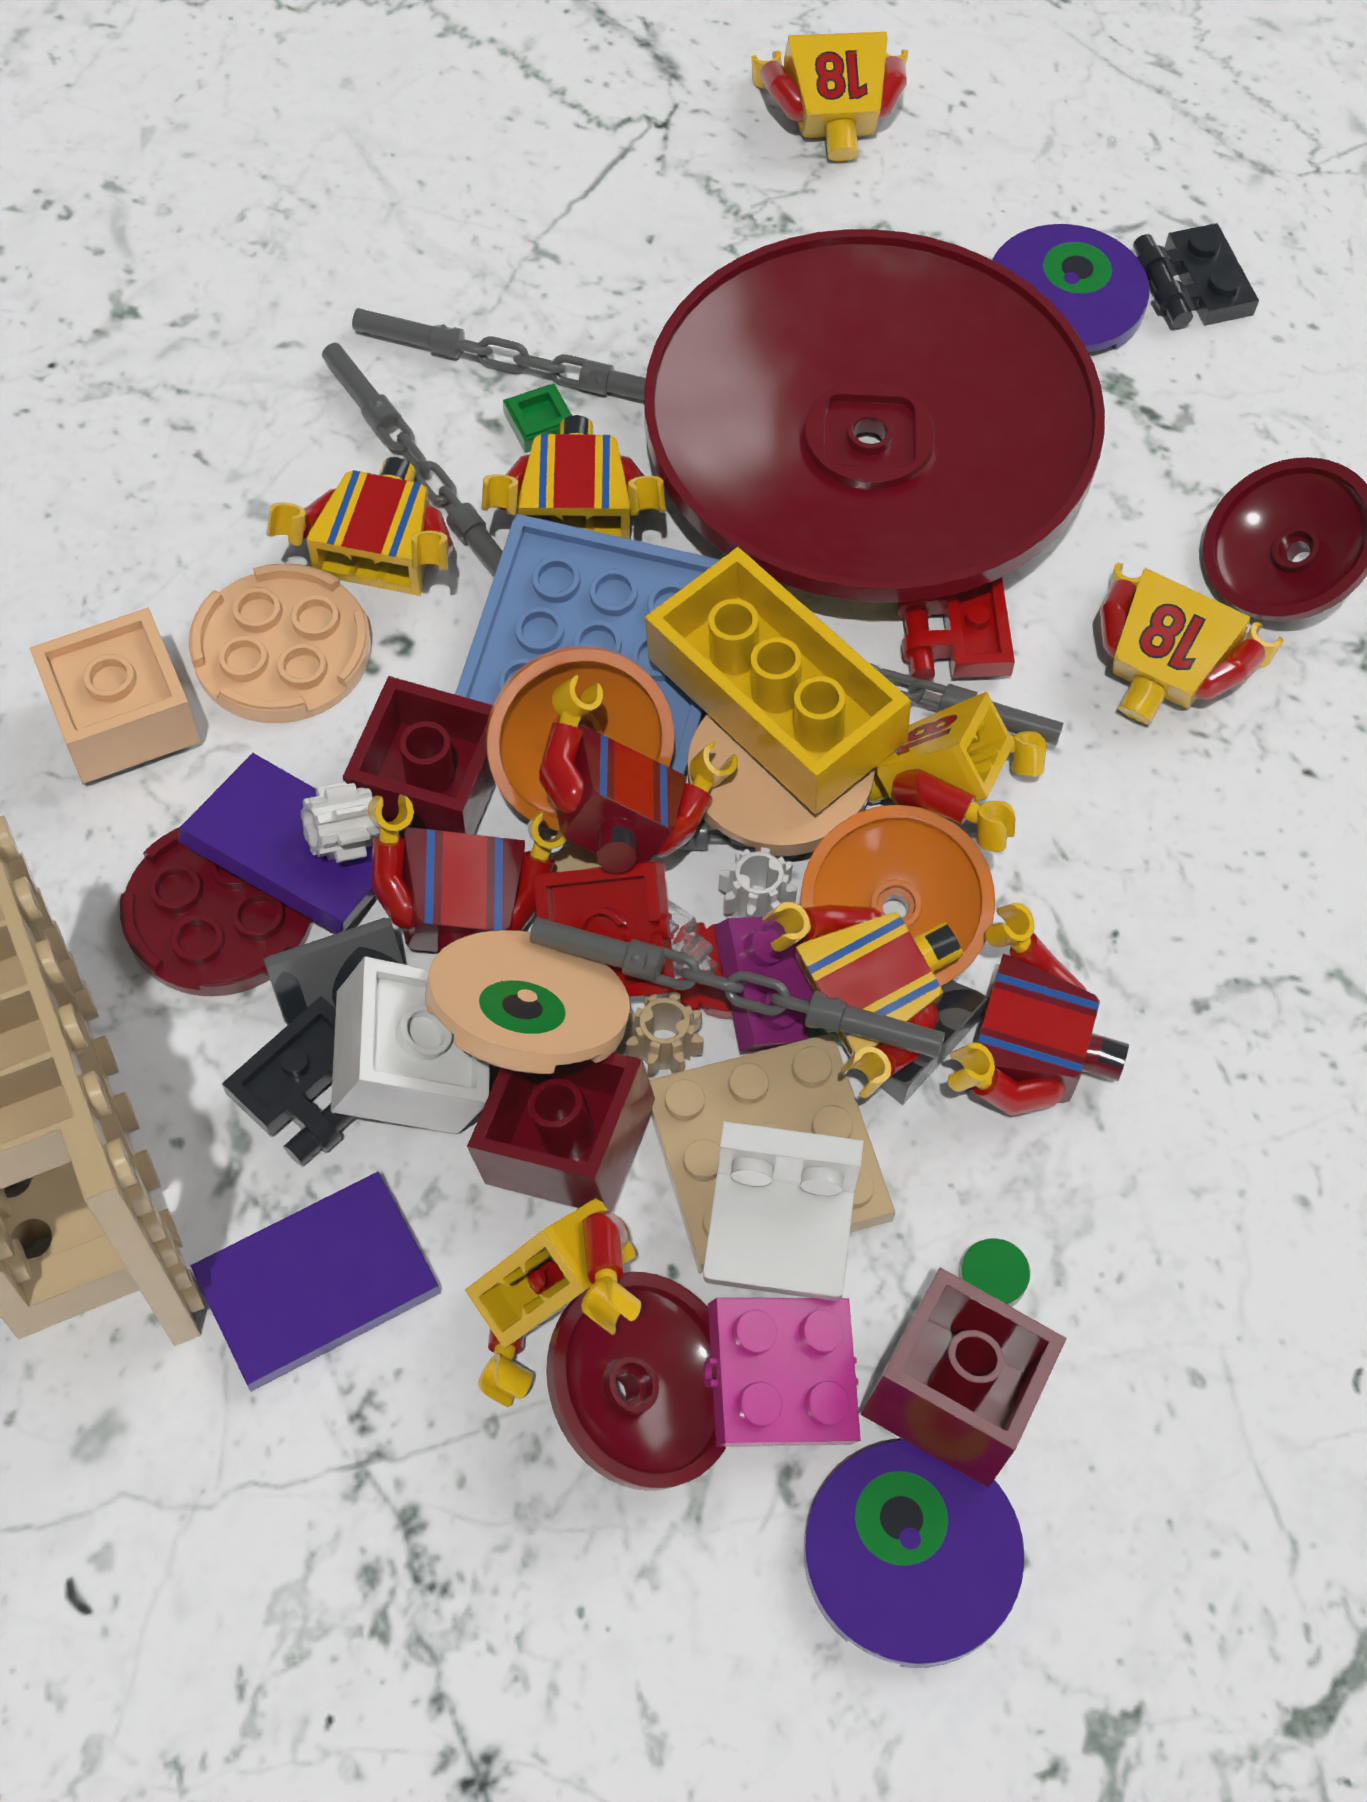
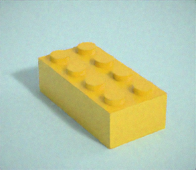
[645,547,911,815]

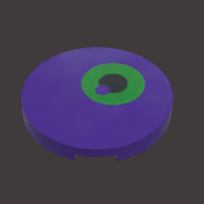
[992,224,1150,352]
[803,1440,1024,1668]

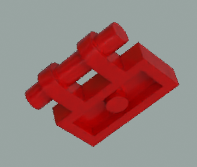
[897,577,1015,681]

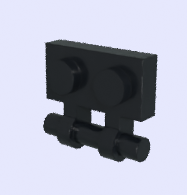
[1133,223,1259,328]
[222,996,355,1166]

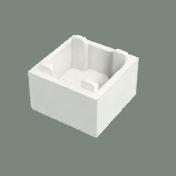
[331,957,489,1134]

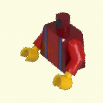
[539,675,738,873]
[367,795,567,954]
[948,903,1129,1116]

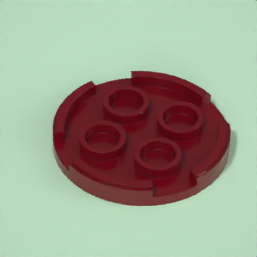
[120,828,313,996]

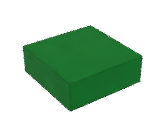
[503,383,572,453]

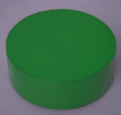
[958,1238,1030,1307]

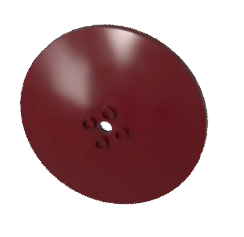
[644,229,1105,603]

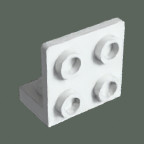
[703,1121,864,1301]

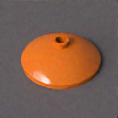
[485,646,675,831]
[801,805,995,987]

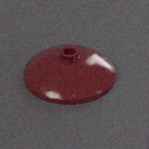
[1203,457,1367,621]
[546,1272,726,1491]

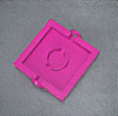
[703,1298,861,1447]

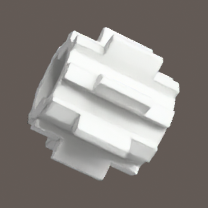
[301,781,380,863]
[718,847,798,918]

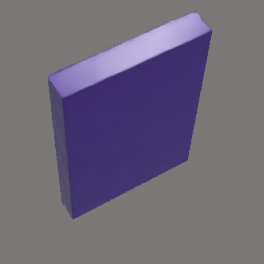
[178,752,400,934]
[190,1171,441,1392]

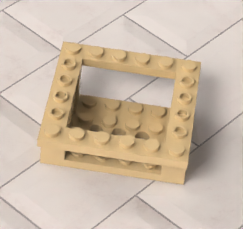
[0,815,205,1346]

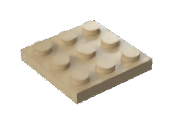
[649,1033,896,1274]

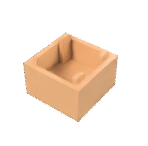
[29,607,201,784]

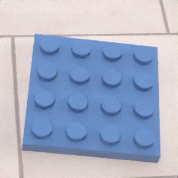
[455,514,720,776]

